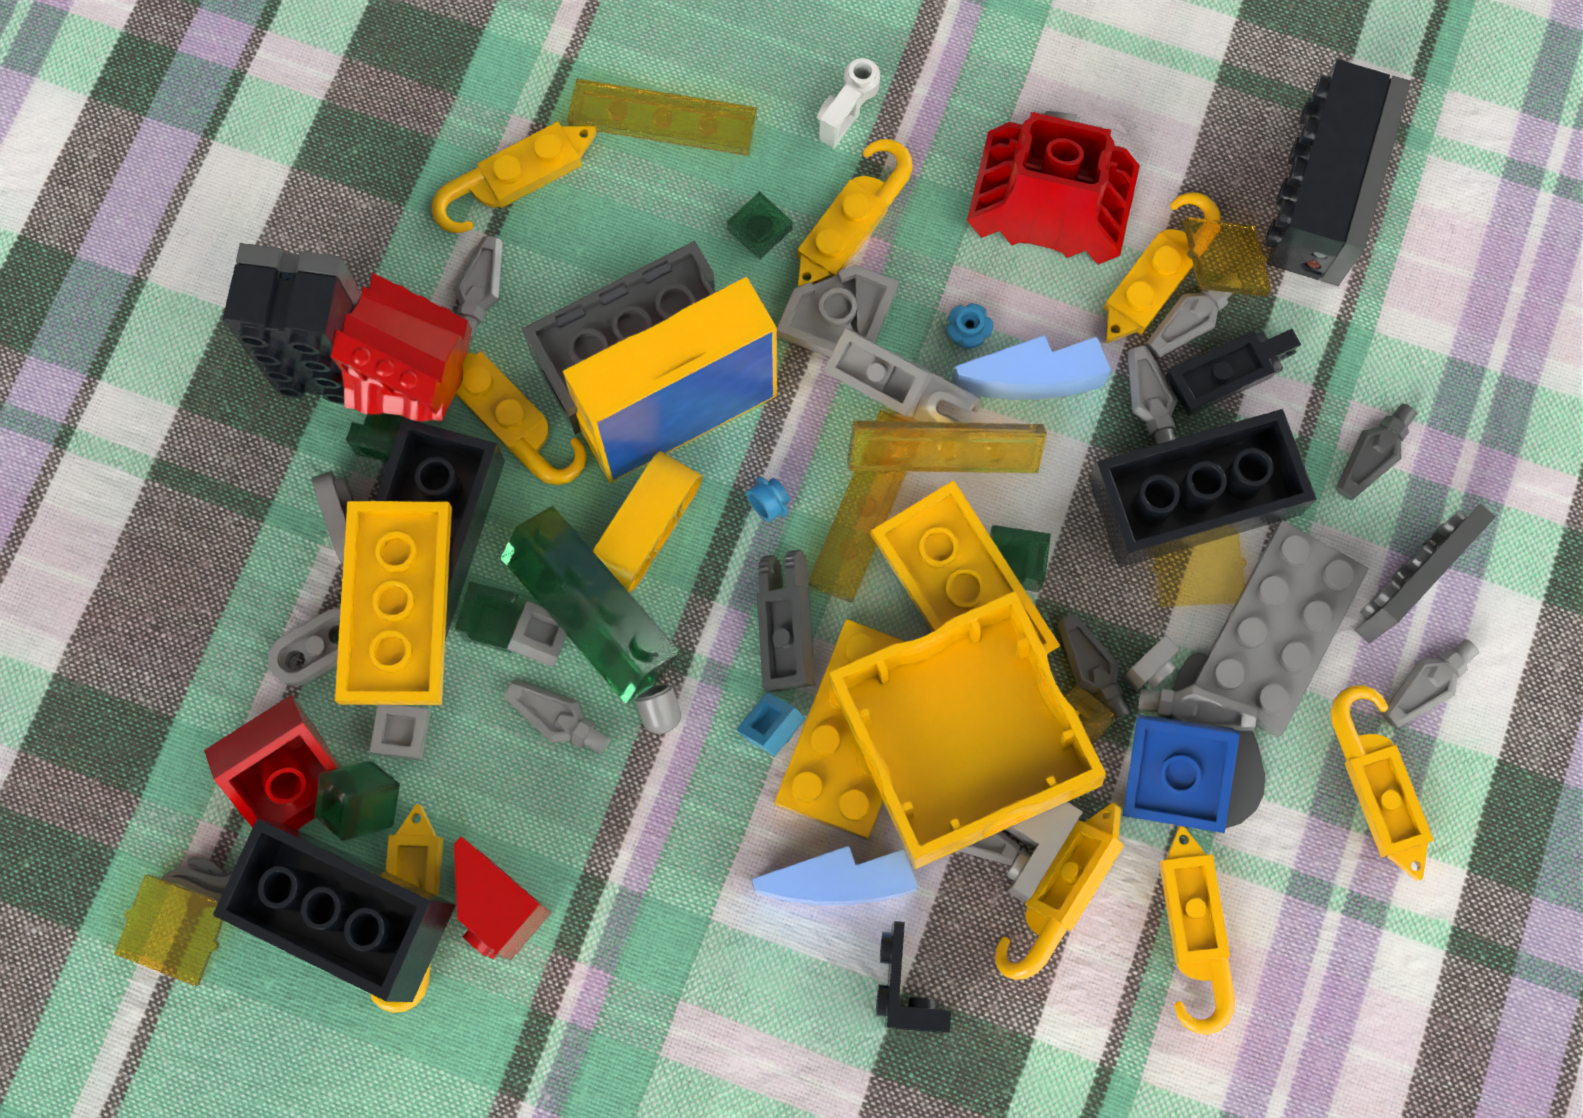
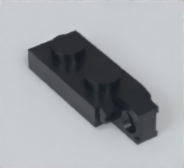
[1166,328,1301,416]

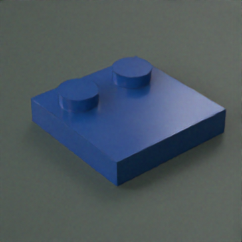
[1123,714,1240,833]

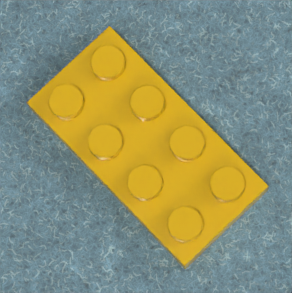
[870,480,1060,654]
[335,501,452,705]
[774,619,906,841]

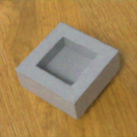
[507,601,573,667]
[1123,635,1180,692]
[369,705,431,761]

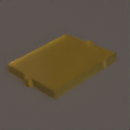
[1183,217,1272,297]
[1152,534,1247,607]
[114,874,224,986]

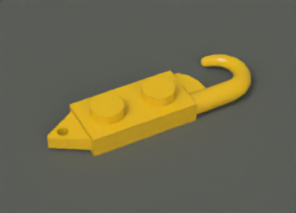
[431,121,597,233]
[797,139,913,287]
[1103,192,1221,344]
[455,351,586,486]
[1330,685,1434,881]
[995,802,1124,980]
[370,804,444,1013]
[1159,826,1235,1035]

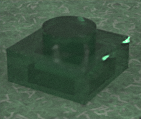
[727,191,793,260]

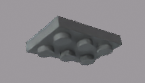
[1355,503,1496,644]

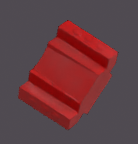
[967,112,1140,265]
[331,272,472,421]

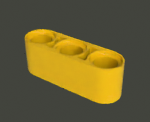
[587,451,703,593]

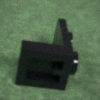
[876,921,951,1033]

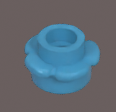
[946,303,993,348]
[746,477,790,522]

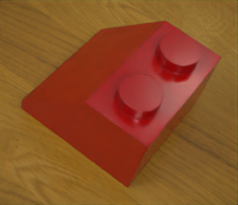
[204,695,355,830]
[454,836,551,960]

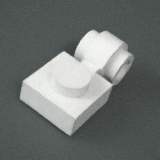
[817,58,881,149]

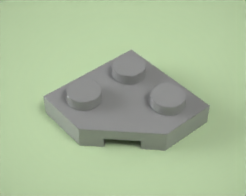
[777,265,899,357]

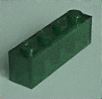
[501,506,680,704]

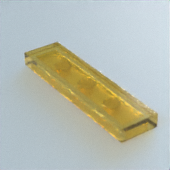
[567,78,757,156]
[808,410,925,603]
[847,420,1047,473]

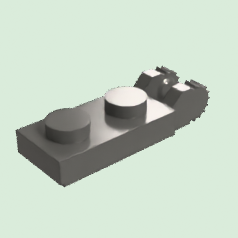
[756,549,816,692]

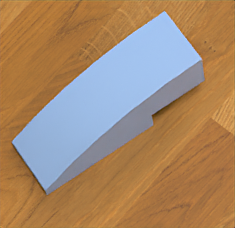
[952,335,1112,400]
[751,846,918,906]

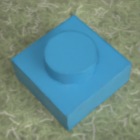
[736,692,806,757]

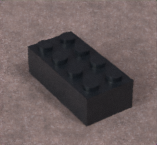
[1088,409,1317,568]
[339,418,505,641]
[213,818,456,1002]

